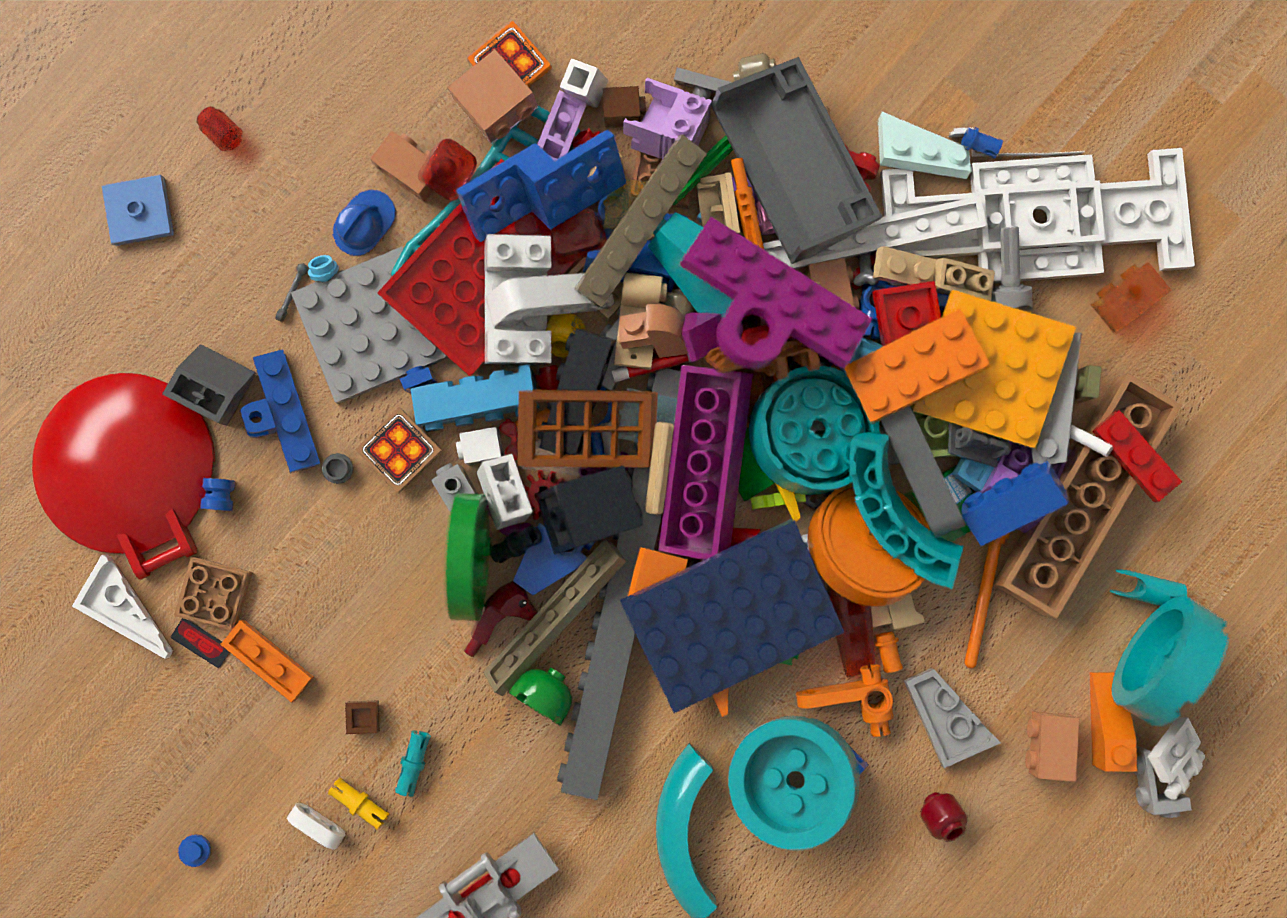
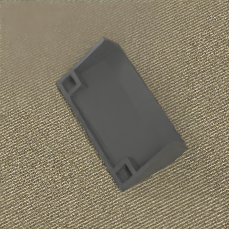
[711,57,882,264]

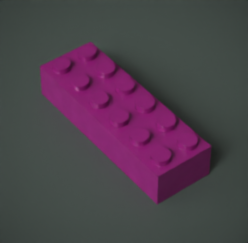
[658,365,753,560]

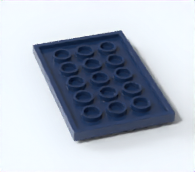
[620,518,844,714]

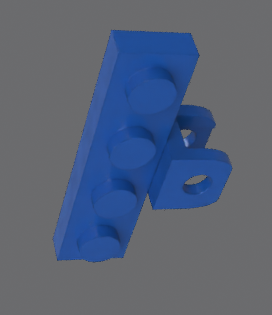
[241,349,320,474]

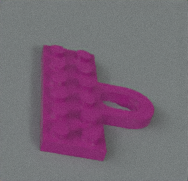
[679,217,873,369]

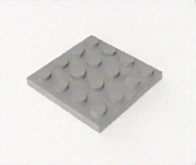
[291,247,448,404]

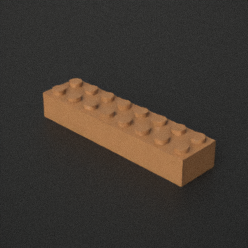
[993,373,1182,619]

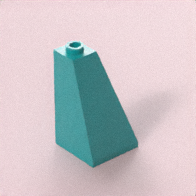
[648,212,733,318]

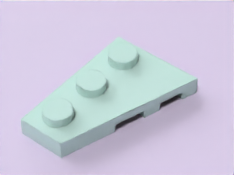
[878,112,971,179]

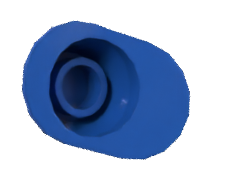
[333,190,396,256]

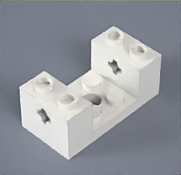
[484,234,551,365]

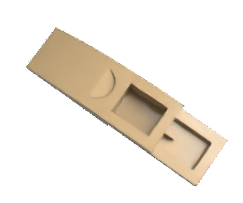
[873,246,995,301]

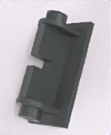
[948,423,1011,467]

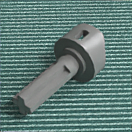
[991,226,1033,311]

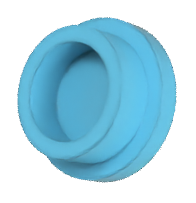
[308,255,339,282]

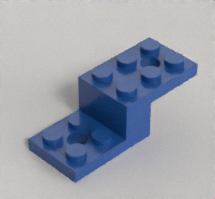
[456,129,627,242]

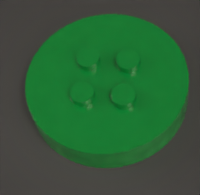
[445,493,492,621]

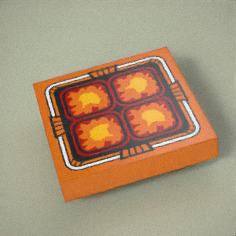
[467,21,552,87]

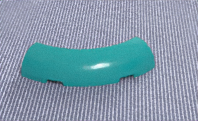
[849,433,964,589]
[656,743,717,918]

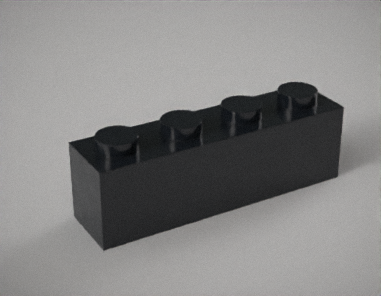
[538,328,616,455]

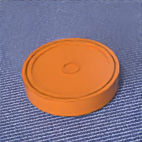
[808,482,930,606]

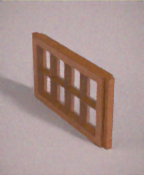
[517,390,658,467]

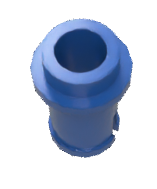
[961,127,1003,159]

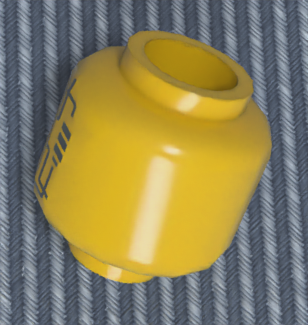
[545,313,586,357]

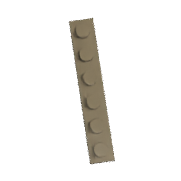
[575,134,707,308]
[483,538,626,696]

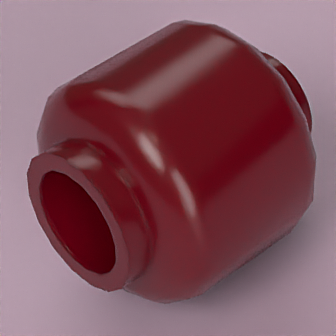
[920,792,968,842]

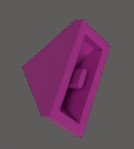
[682,312,722,362]

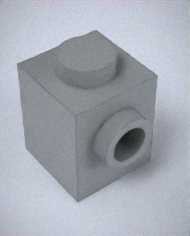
[431,463,478,512]

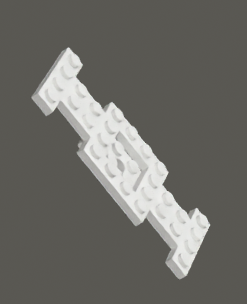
[880,148,1195,285]

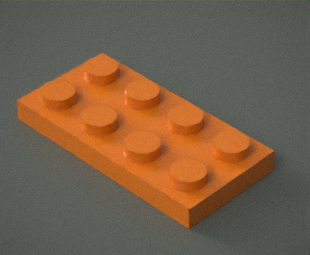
[844,309,990,424]

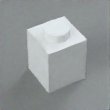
[560,59,609,108]
[456,427,503,466]

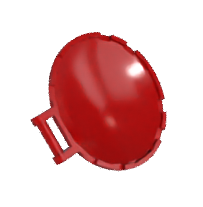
[32,373,215,580]

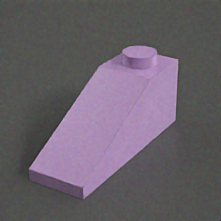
[537,90,587,160]

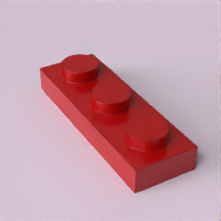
[1092,410,1182,503]

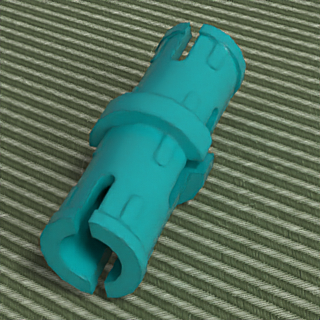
[395,730,431,797]

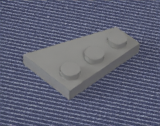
[903,668,1000,768]

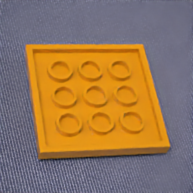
[912,290,1076,448]

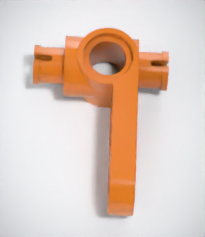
[796,664,894,737]

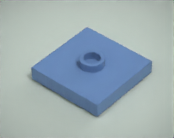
[102,175,174,246]

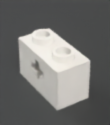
[477,454,532,530]

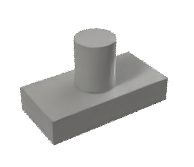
[674,67,732,100]

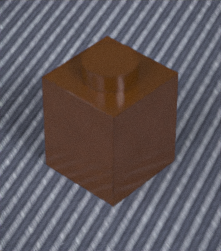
[602,86,646,127]

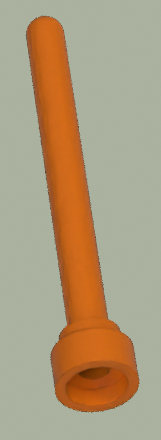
[964,532,1011,669]

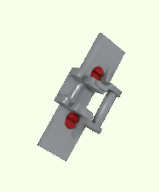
[416,833,559,918]

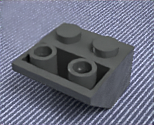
[163,344,256,426]

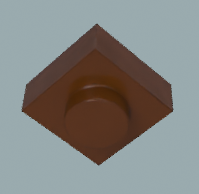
[345,700,380,734]

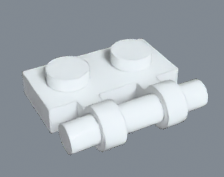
[1148,717,1205,800]

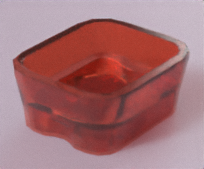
[418,138,477,201]
[550,208,607,262]

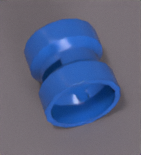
[200,478,235,511]

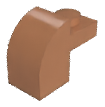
[619,304,688,358]

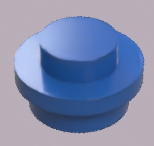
[178,834,211,867]

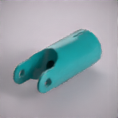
[1110,569,1187,606]

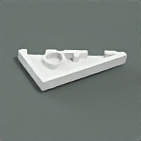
[72,554,173,659]

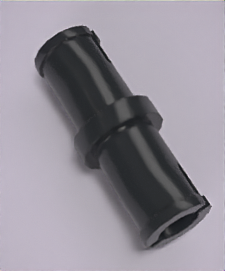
[490,525,542,563]

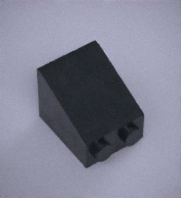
[535,465,643,554]

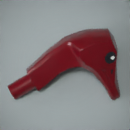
[464,580,538,657]

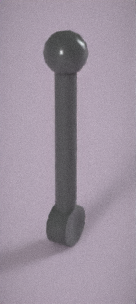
[275,263,308,322]

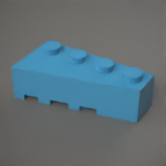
[411,364,540,432]

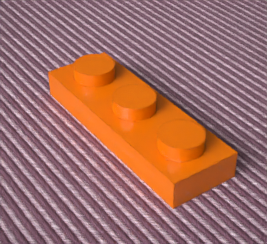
[220,620,314,703]

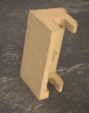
[696,172,740,234]

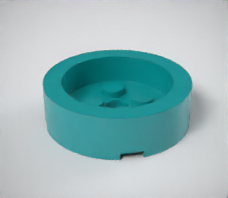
[749,366,880,495]
[1112,596,1229,726]
[728,716,860,850]

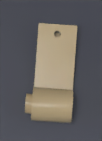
[614,272,667,370]

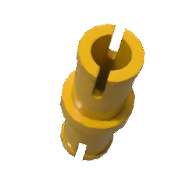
[328,777,390,831]

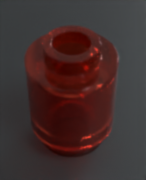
[196,106,242,151]

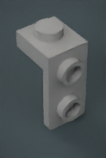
[1134,747,1192,818]

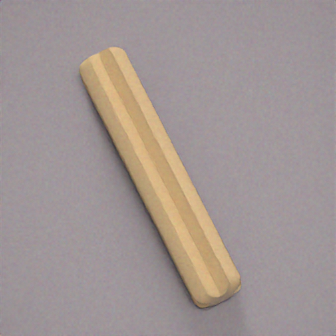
[645,422,674,514]

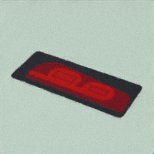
[171,618,229,668]

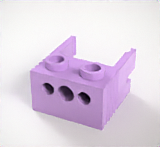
[623,78,712,159]

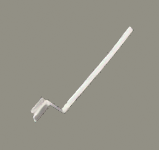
[948,127,1085,157]

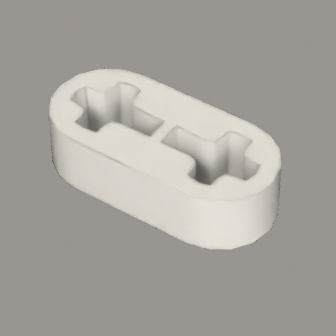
[287,803,345,850]

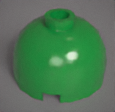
[509,667,572,726]

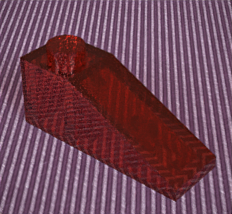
[827,584,875,678]

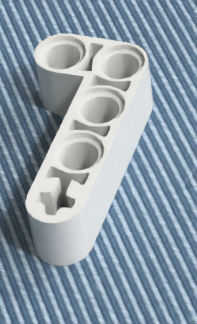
[486,273,614,329]

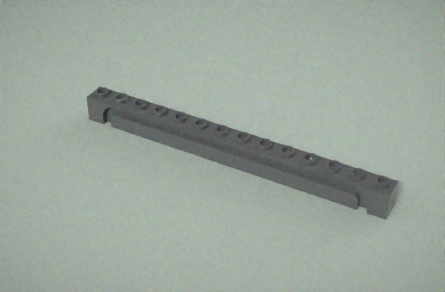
[557,368,681,800]

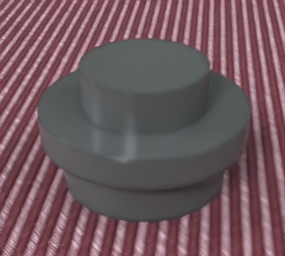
[322,453,354,484]

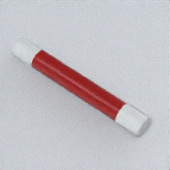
[612,354,703,382]

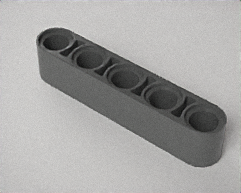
[881,406,965,538]

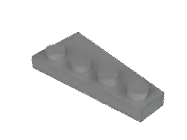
[1031,333,1082,464]

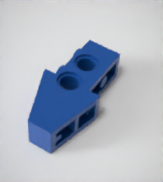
[513,523,596,595]

